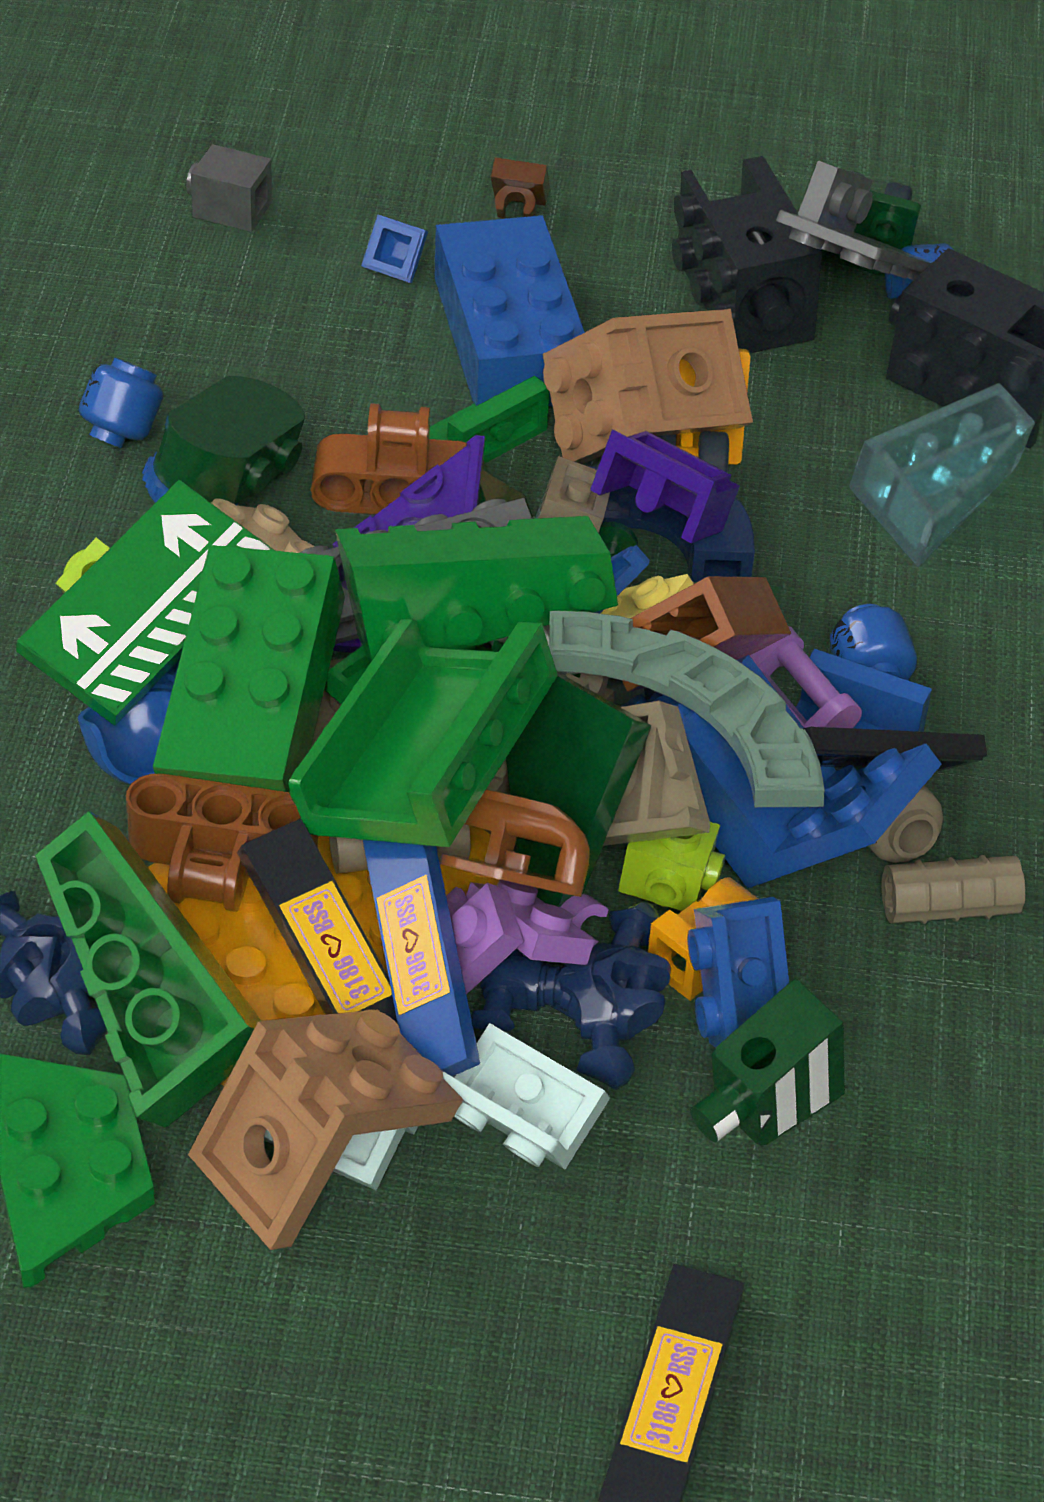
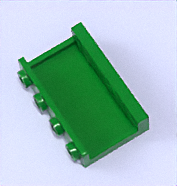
[289,619,558,847]

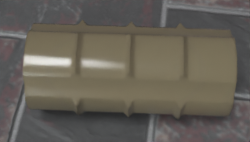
[882,855,1025,924]

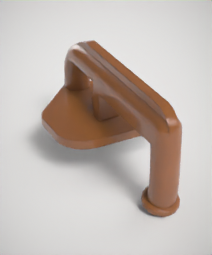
[367,789,590,897]

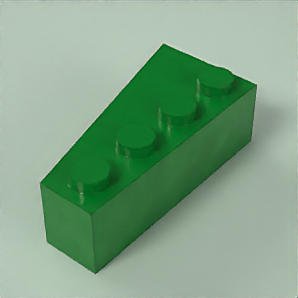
[35,811,261,1128]

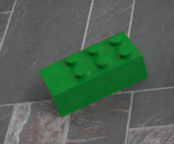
[153,545,345,792]

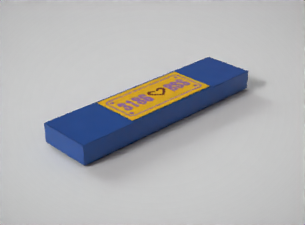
[363,840,480,1076]

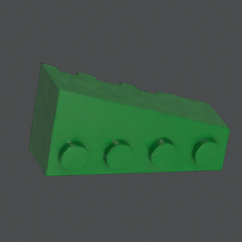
[335,516,618,663]

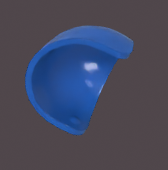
[78,689,172,785]

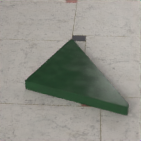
[491,640,652,907]

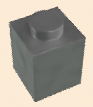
[186,144,272,232]

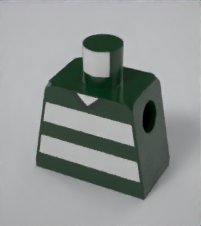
[690,978,845,1145]

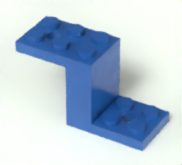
[621,655,942,888]

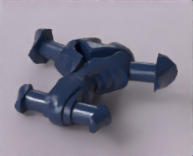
[0,891,107,1055]
[471,902,671,1091]

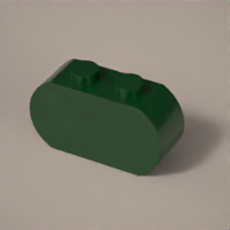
[153,376,305,505]

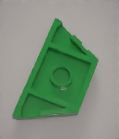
[0,1054,155,1288]

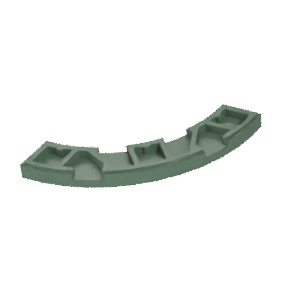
[549,611,825,807]

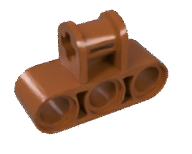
[311,403,484,514]
[126,774,318,912]

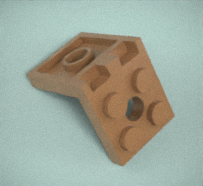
[543,309,753,464]
[188,1010,463,1250]

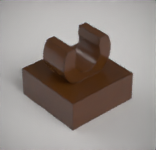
[491,157,550,218]

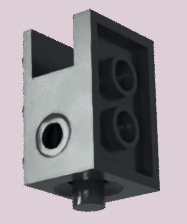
[672,156,822,353]
[886,248,1044,449]

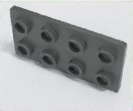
[776,160,933,280]

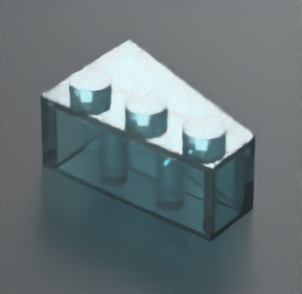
[849,383,1035,567]

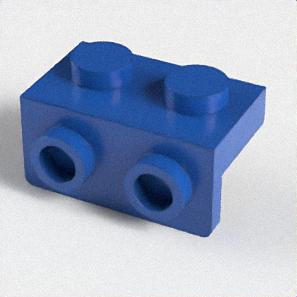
[687,897,789,1047]

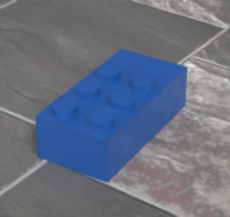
[435,215,585,406]

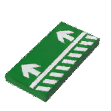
[16,480,275,726]

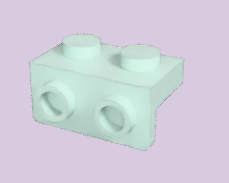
[443,1023,610,1169]

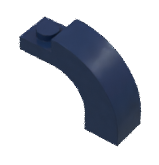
[588,466,755,582]

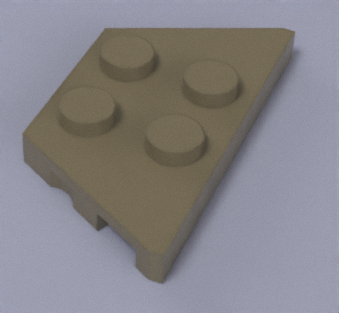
[517,701,710,849]

